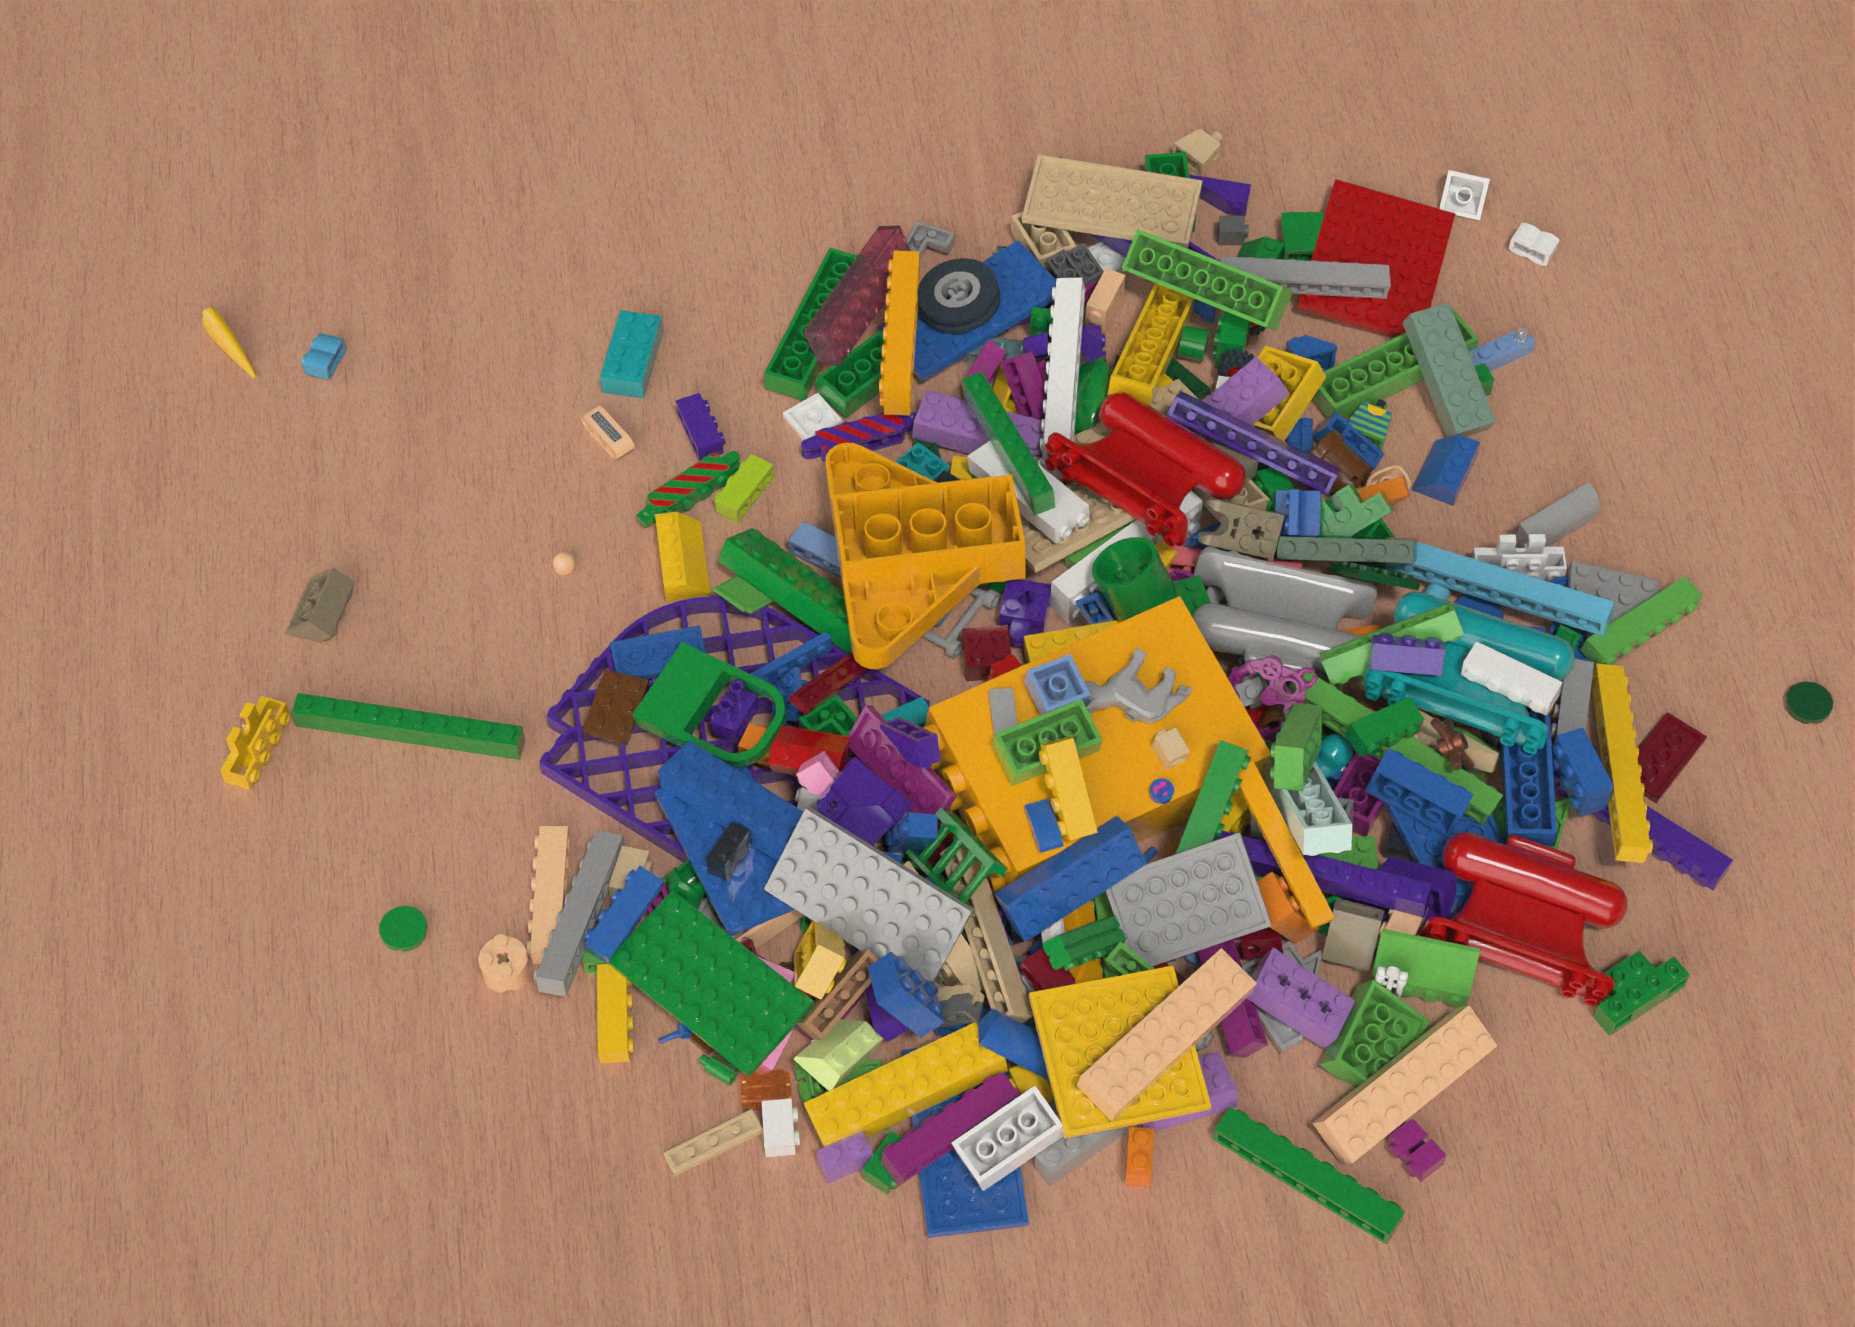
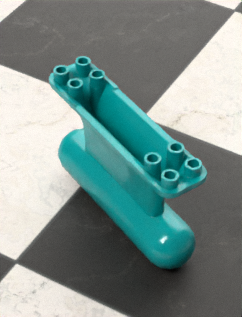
[1364,591,1575,754]

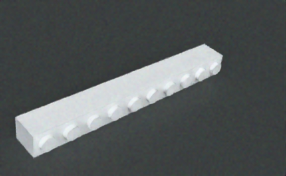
[1038,278,1085,479]

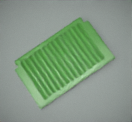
[712,575,774,614]

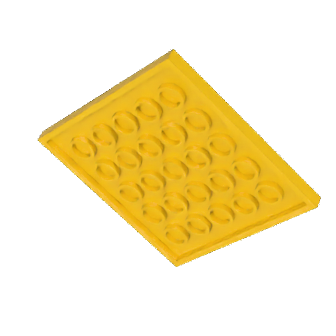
[1029,966,1211,1139]

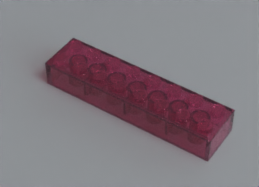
[804,225,911,365]

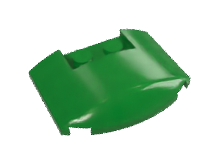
[1074,356,1111,435]

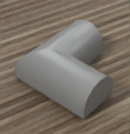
[900,221,955,259]

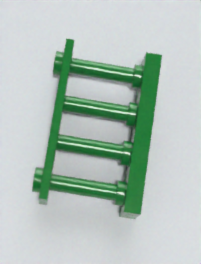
[906,808,1008,915]

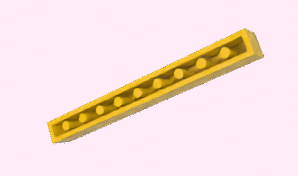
[1591,663,1653,863]

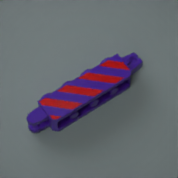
[801,412,916,462]

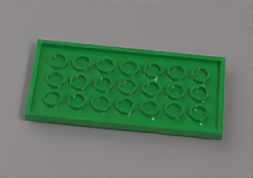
[609,890,815,1078]

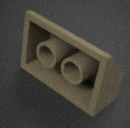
[286,567,354,642]

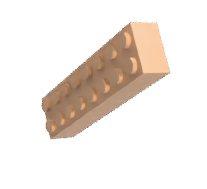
[1077,948,1257,1122]
[1313,1005,1497,1164]

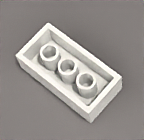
[952,1086,1063,1191]

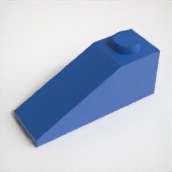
[1313,412,1384,470]
[1075,593,1116,625]

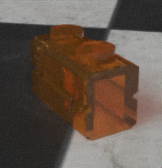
[740,1070,793,1112]

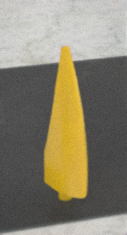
[202,307,257,378]

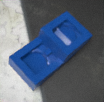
[1024,799,1064,853]

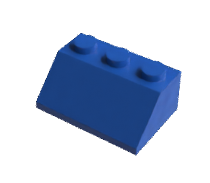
[1412,434,1480,506]

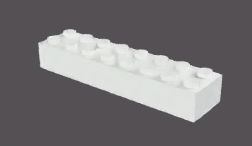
[1050,491,1203,624]

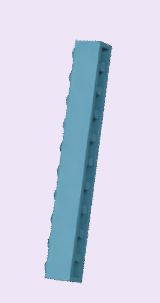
[1387,536,1615,636]

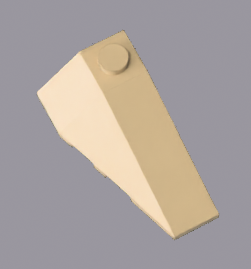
[1414,709,1499,773]

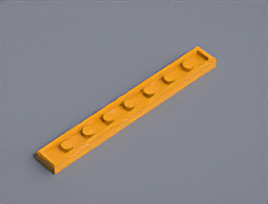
[1239,754,1335,929]

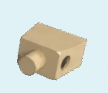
[1173,129,1223,177]

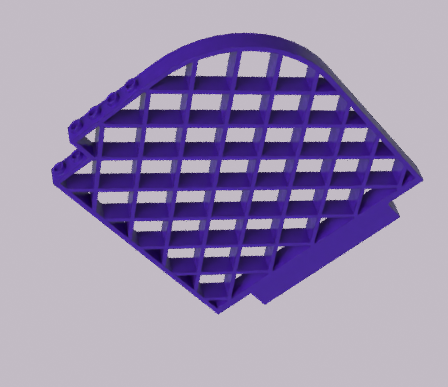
[539,596,930,863]

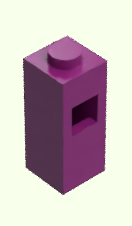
[961,340,1008,387]

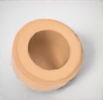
[553,551,576,575]

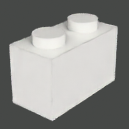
[762,1099,800,1157]

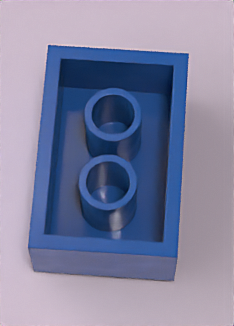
[1552,727,1614,817]
[868,952,944,1038]

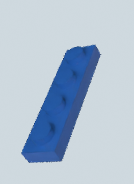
[751,632,832,693]

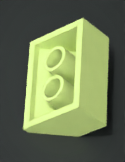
[794,1019,884,1091]

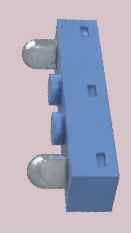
[1468,326,1536,372]

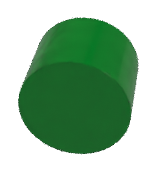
[1178,325,1210,362]

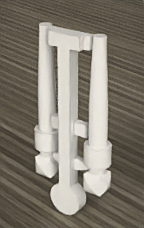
[1375,966,1408,999]

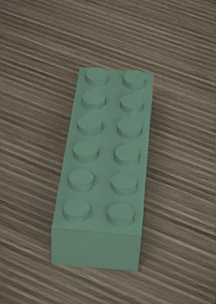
[1403,303,1496,437]

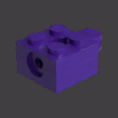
[999,579,1051,647]

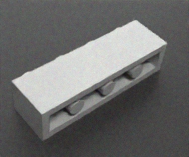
[1461,642,1563,716]

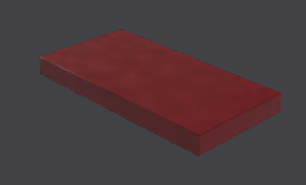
[1637,712,1707,804]

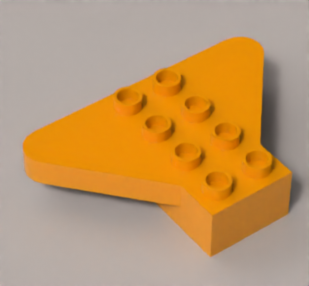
[825,443,1026,669]

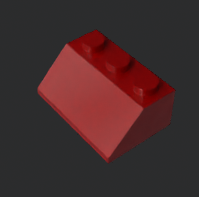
[768,725,851,775]

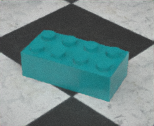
[600,310,664,399]

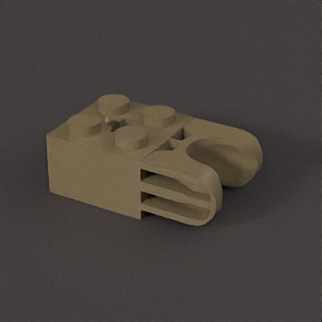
[1198,498,1284,559]

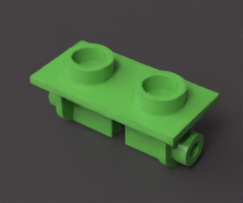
[793,1061,825,1103]

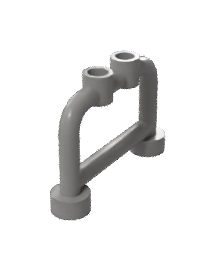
[922,587,1000,659]

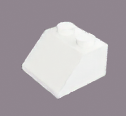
[1439,169,1491,220]

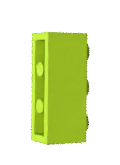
[714,454,774,523]

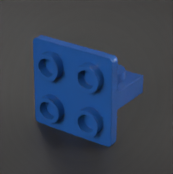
[1275,489,1321,536]
[772,667,809,723]

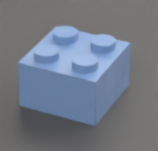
[1024,654,1091,715]

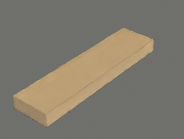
[663,1109,763,1177]

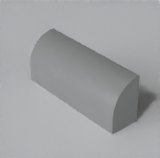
[1516,482,1600,548]

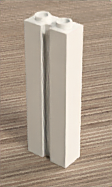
[967,441,1090,544]

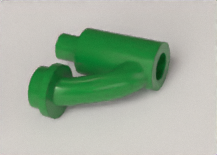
[699,1054,739,1086]

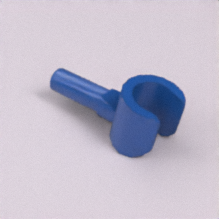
[658,1022,692,1044]

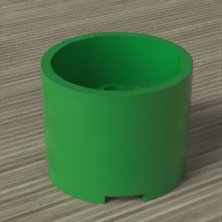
[1092,537,1176,621]

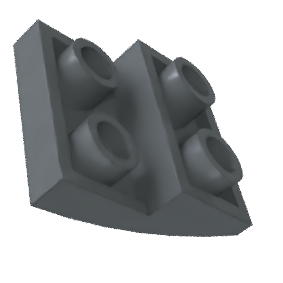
[1046,243,1104,286]

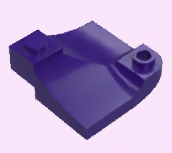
[817,757,913,846]

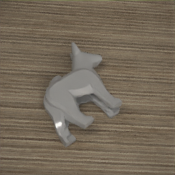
[1085,648,1192,724]

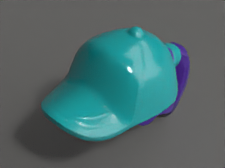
[1315,734,1354,778]

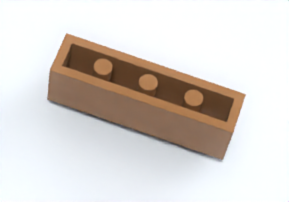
[798,949,879,1040]

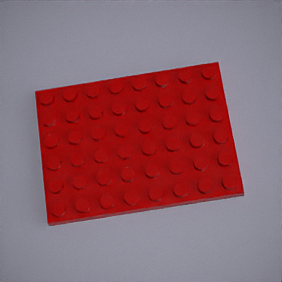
[1297,179,1455,338]

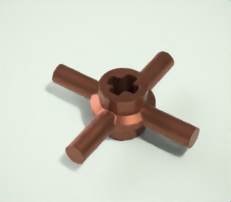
[1430,718,1475,770]

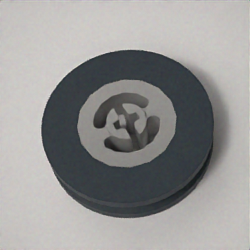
[918,258,1001,333]

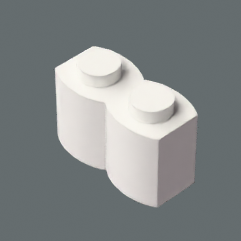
[1509,223,1560,266]

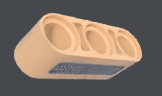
[580,405,635,460]

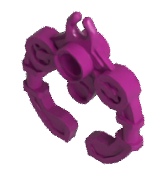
[1228,655,1319,742]

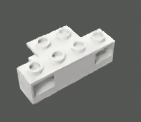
[1471,534,1567,582]

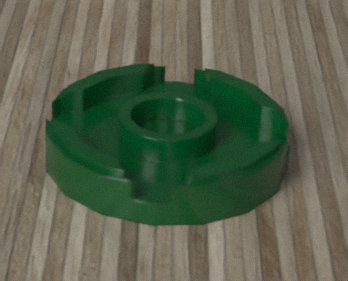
[1785,681,1833,724]

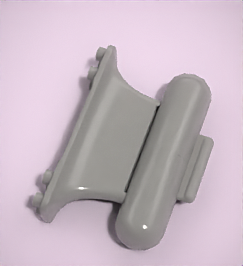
[1192,546,1377,679]

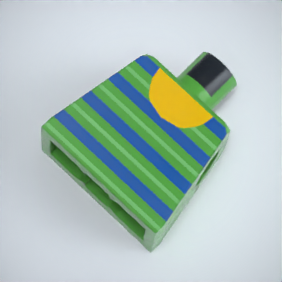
[1347,399,1392,451]

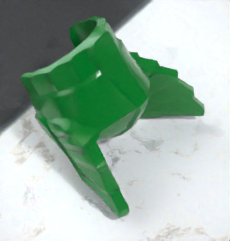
[661,860,706,910]

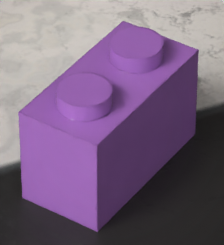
[816,1131,873,1184]

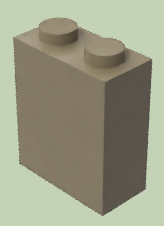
[1322,898,1384,971]

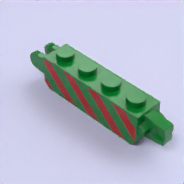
[637,451,740,528]

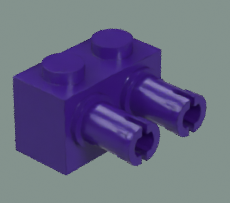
[710,680,759,743]

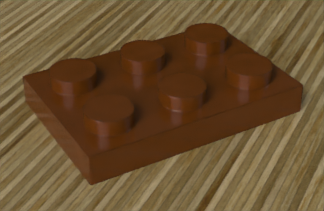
[583,669,650,745]

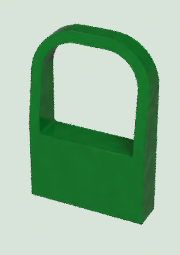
[632,642,787,768]

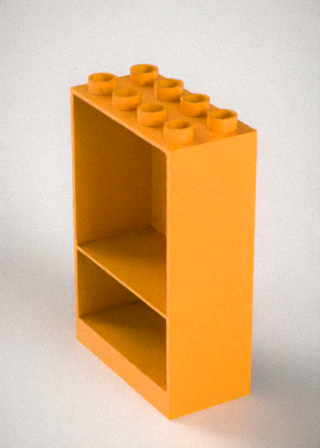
[923,596,1271,894]

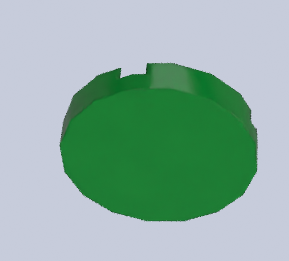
[379,906,428,952]

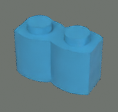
[302,333,346,380]

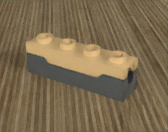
[906,983,985,1032]

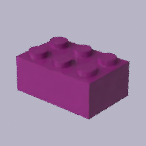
[1334,752,1385,836]

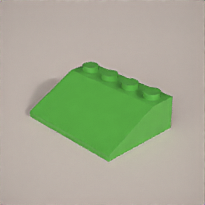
[1371,929,1480,1007]
[1320,979,1429,1087]

